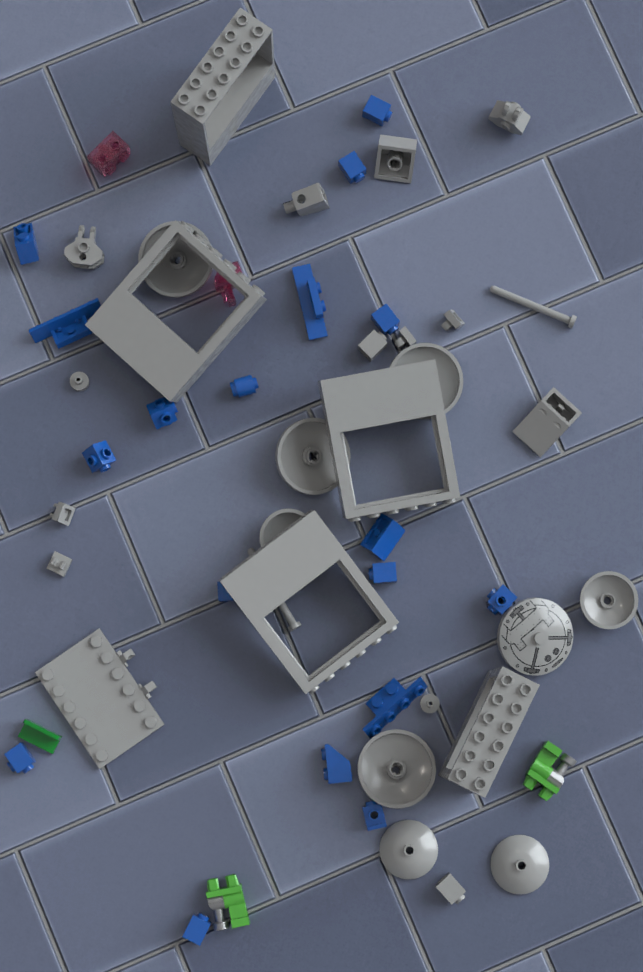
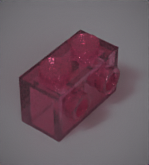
[87,131,131,177]

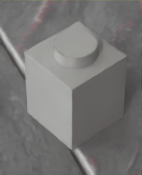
[357,330,387,362]
[435,872,466,905]

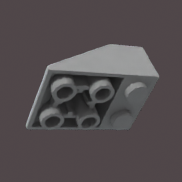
[513,387,582,458]

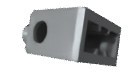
[283,183,330,216]

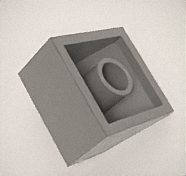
[374,134,417,183]

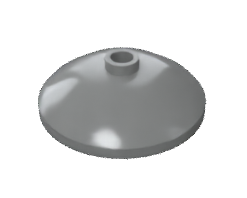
[259,509,305,547]
[580,571,638,629]
[379,820,438,879]
[490,835,549,895]

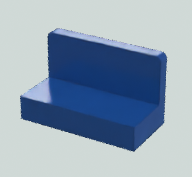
[360,513,405,561]

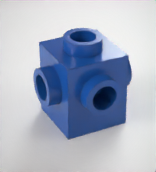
[146,397,178,429]
[82,440,116,473]
[486,584,517,615]

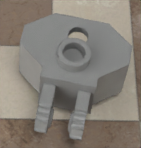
[488,100,531,135]
[64,225,105,270]

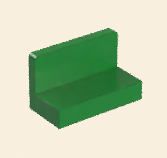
[18,719,62,754]

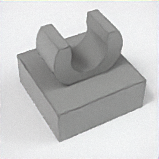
[441,309,465,331]
[394,326,417,349]
[50,502,76,526]
[47,551,73,577]

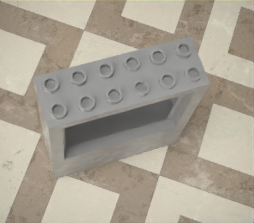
[170,8,275,166]
[85,220,267,403]
[318,359,460,522]
[218,509,399,694]
[438,666,540,798]

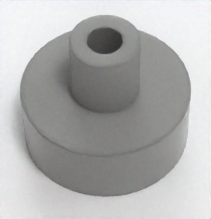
[70,372,90,392]
[420,694,440,713]

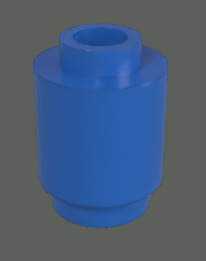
[230,375,259,398]

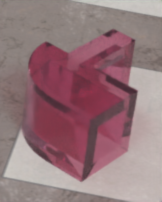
[214,261,242,307]

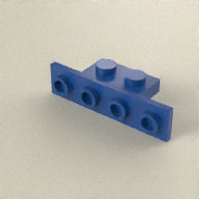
[292,264,328,341]
[29,298,101,349]
[363,677,428,739]

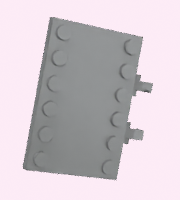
[35,628,165,769]

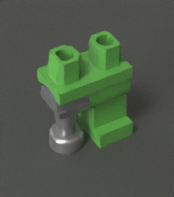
[522,741,577,801]
[206,874,250,931]

